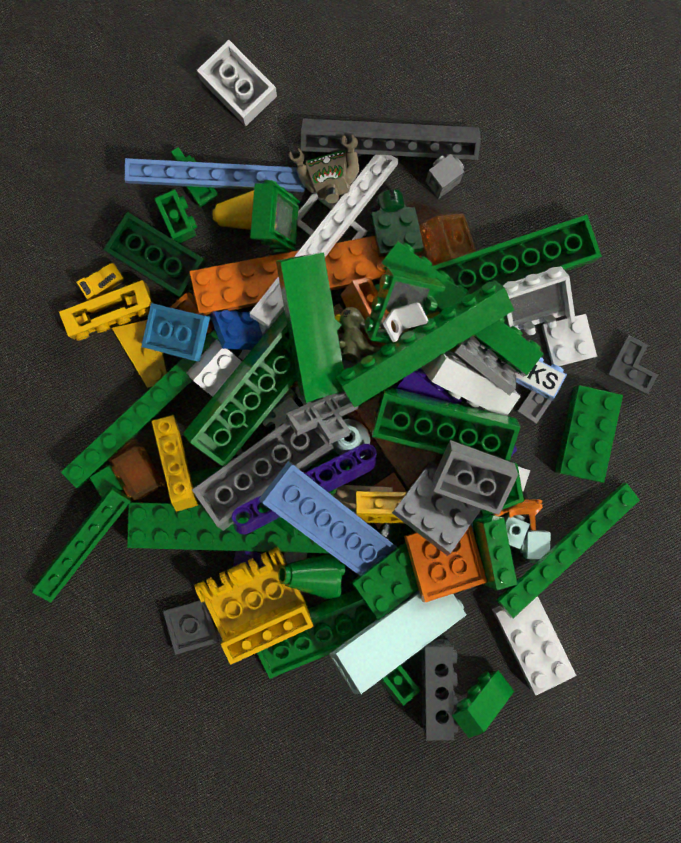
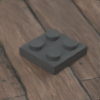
[163,600,219,655]

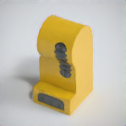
[77,263,124,300]

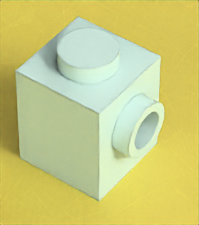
[504,514,530,549]
[520,530,550,563]

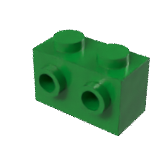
[155,189,198,243]

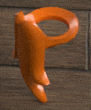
[494,499,543,531]

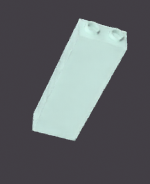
[329,590,466,694]

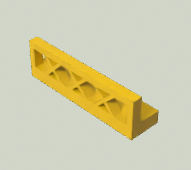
[355,491,407,523]

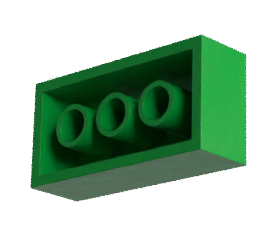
[555,385,623,483]

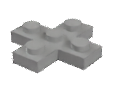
[286,386,358,444]

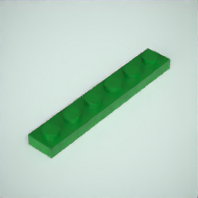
[32,486,131,603]

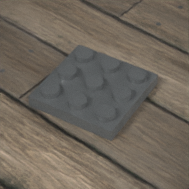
[392,461,481,556]

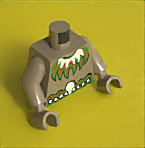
[289,135,359,203]

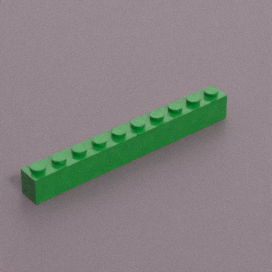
[61,329,220,488]

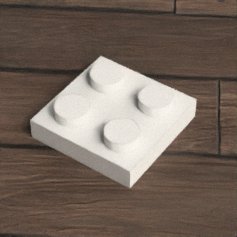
[542,314,597,366]

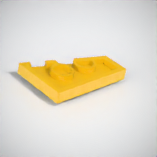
[112,320,168,388]

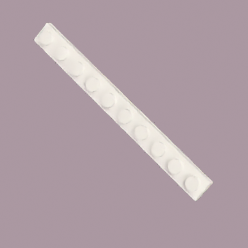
[250,155,398,329]

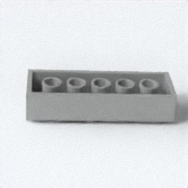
[192,421,334,531]

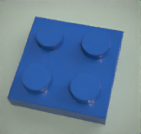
[210,310,263,350]

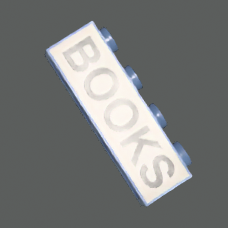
[480,344,567,401]

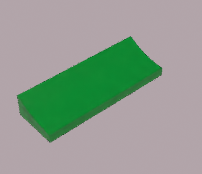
[276,252,344,403]
[257,590,377,679]

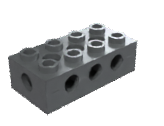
[421,639,458,741]

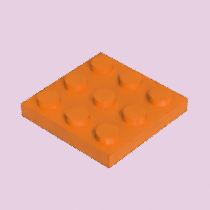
[404,525,487,603]

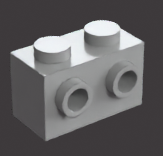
[425,154,464,199]

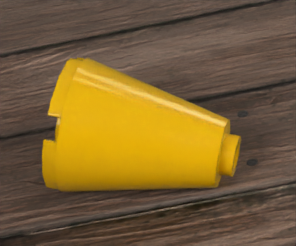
[212,190,276,230]

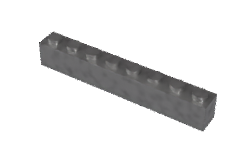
[301,119,481,160]

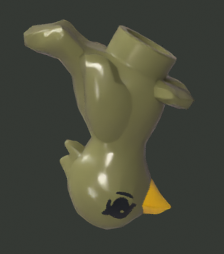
[335,307,382,362]

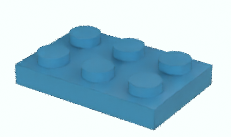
[141,303,210,362]

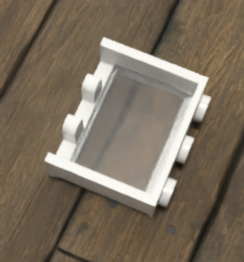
[502,266,576,335]

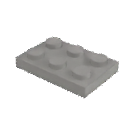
[455,336,516,396]

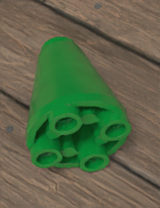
[278,553,345,599]

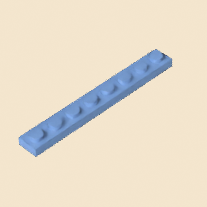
[125,158,304,192]

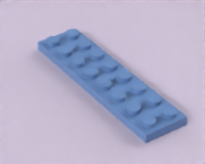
[259,461,397,575]

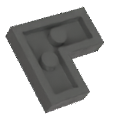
[606,335,658,395]

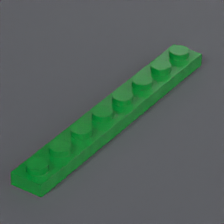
[496,483,640,619]

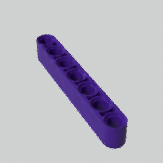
[232,444,376,534]

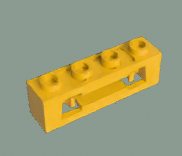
[59,280,154,341]
[152,415,198,512]

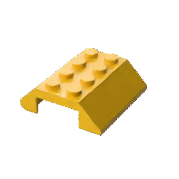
[194,547,314,665]

